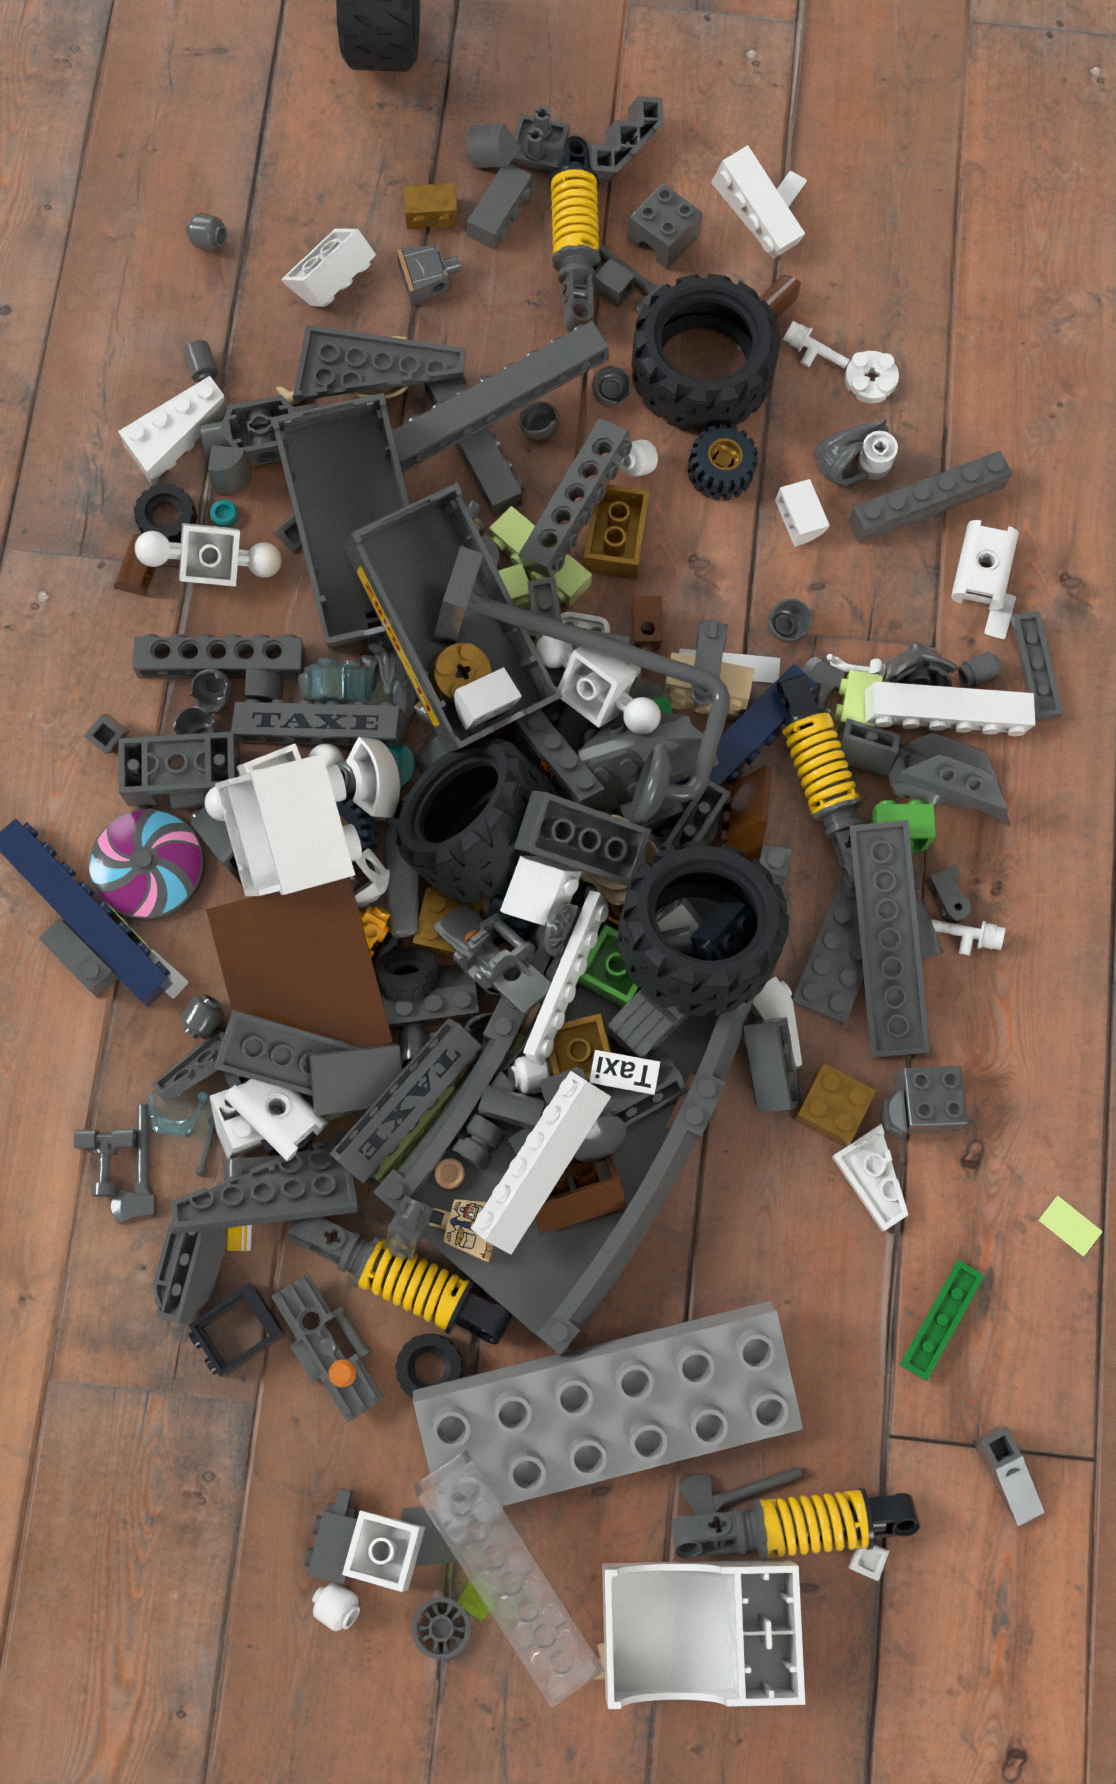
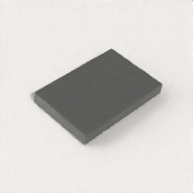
[309,1044,402,1116]

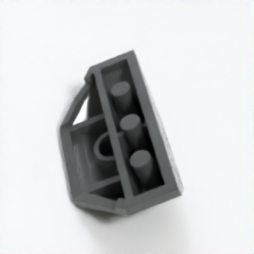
[153,1222,227,1324]

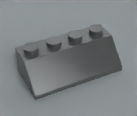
[382,964,479,1031]

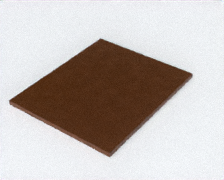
[206,877,393,1048]

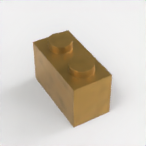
[403,183,458,229]

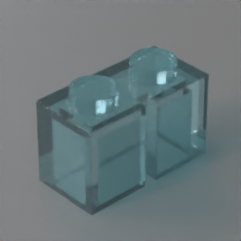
[308,658,371,704]

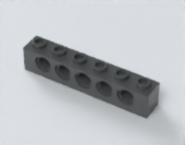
[518,418,632,578]
[133,634,305,679]

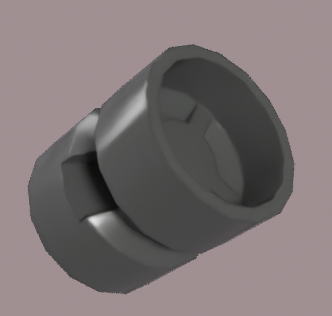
[450,1113,506,1170]

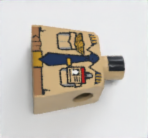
[429,1200,494,1263]

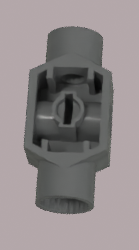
[200,395,318,467]

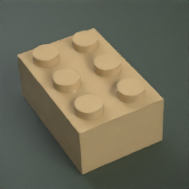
[663,652,755,720]

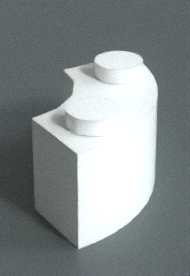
[346,737,400,818]

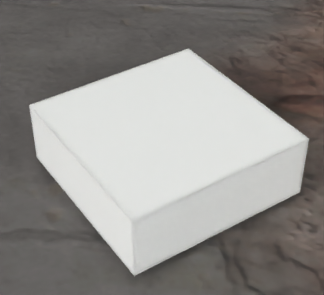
[848,1545,889,1581]

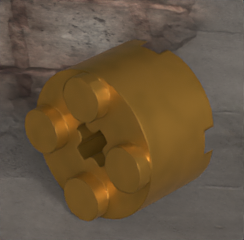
[428,643,491,703]

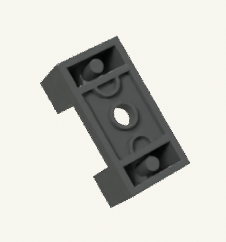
[118,732,240,807]

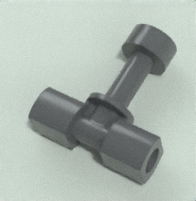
[74,1129,137,1197]

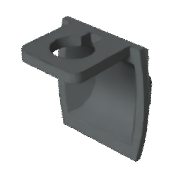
[881,1090,907,1138]

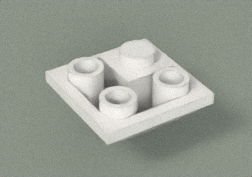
[210,1083,282,1159]

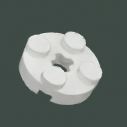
[844,351,899,403]

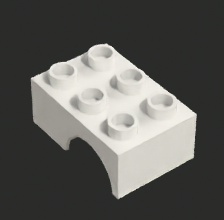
[215,754,362,896]
[602,1559,805,1709]

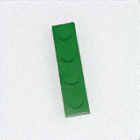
[899,1260,985,1381]

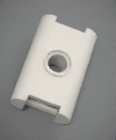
[951,520,1019,610]
[224,1079,328,1161]

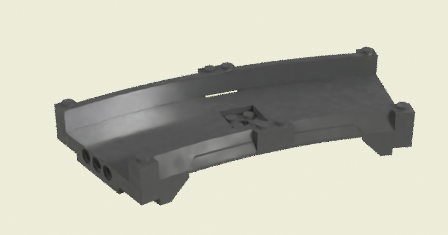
[373,835,792,1355]

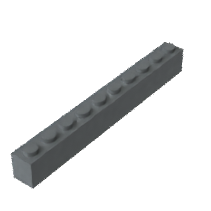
[392,321,609,474]

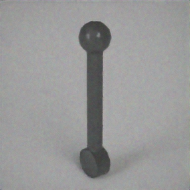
[196,1116,216,1177]

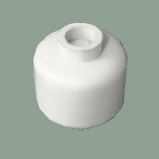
[620,439,658,477]
[508,1056,554,1095]
[312,1582,360,1631]

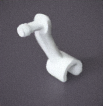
[827,654,886,677]

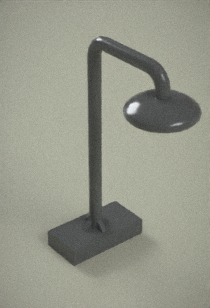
[433,546,730,826]

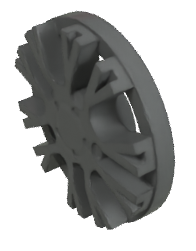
[544,903,582,959]
[412,1597,471,1660]

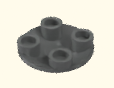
[574,1110,626,1163]

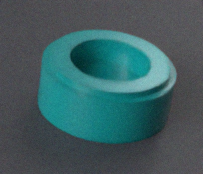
[210,500,238,528]

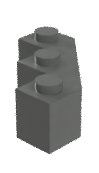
[588,96,664,183]

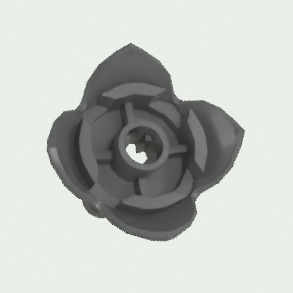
[885,643,957,687]

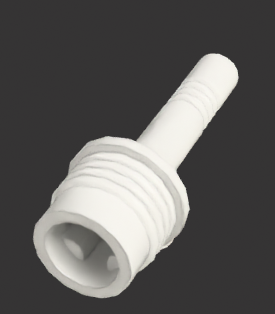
[783,321,850,369]
[931,919,1006,956]

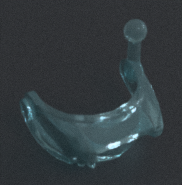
[148,1091,208,1138]

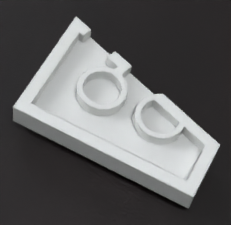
[832,1124,909,1232]

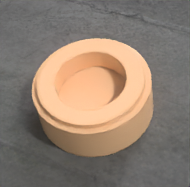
[434,1158,465,1190]

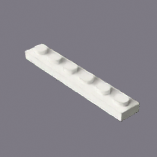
[523,890,609,1066]

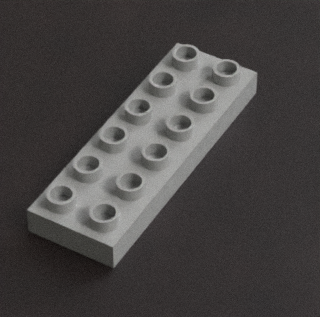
[413,1301,803,1522]

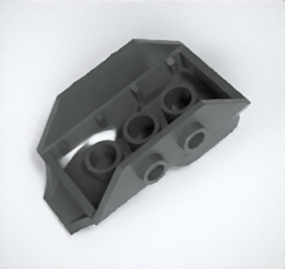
[578,712,719,811]
[888,733,1011,826]

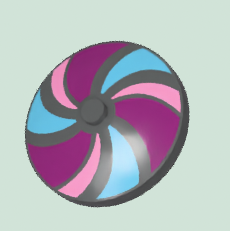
[89,809,205,921]

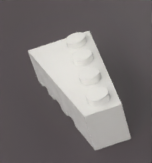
[711,145,805,259]
[118,376,228,486]

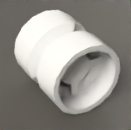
[857,431,898,480]

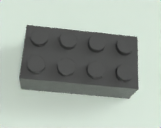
[514,791,651,886]

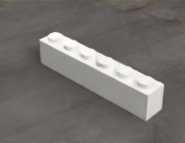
[865,681,1035,736]
[471,1071,611,1254]

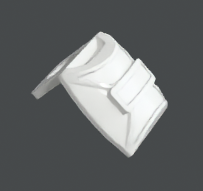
[354,849,390,909]

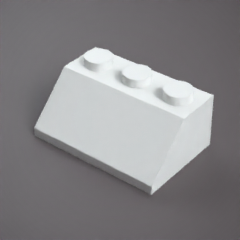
[281,229,376,307]

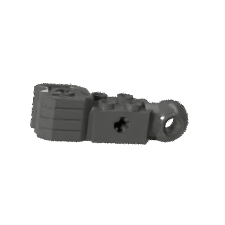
[608,938,748,1059]

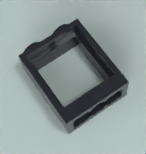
[188,1283,286,1377]

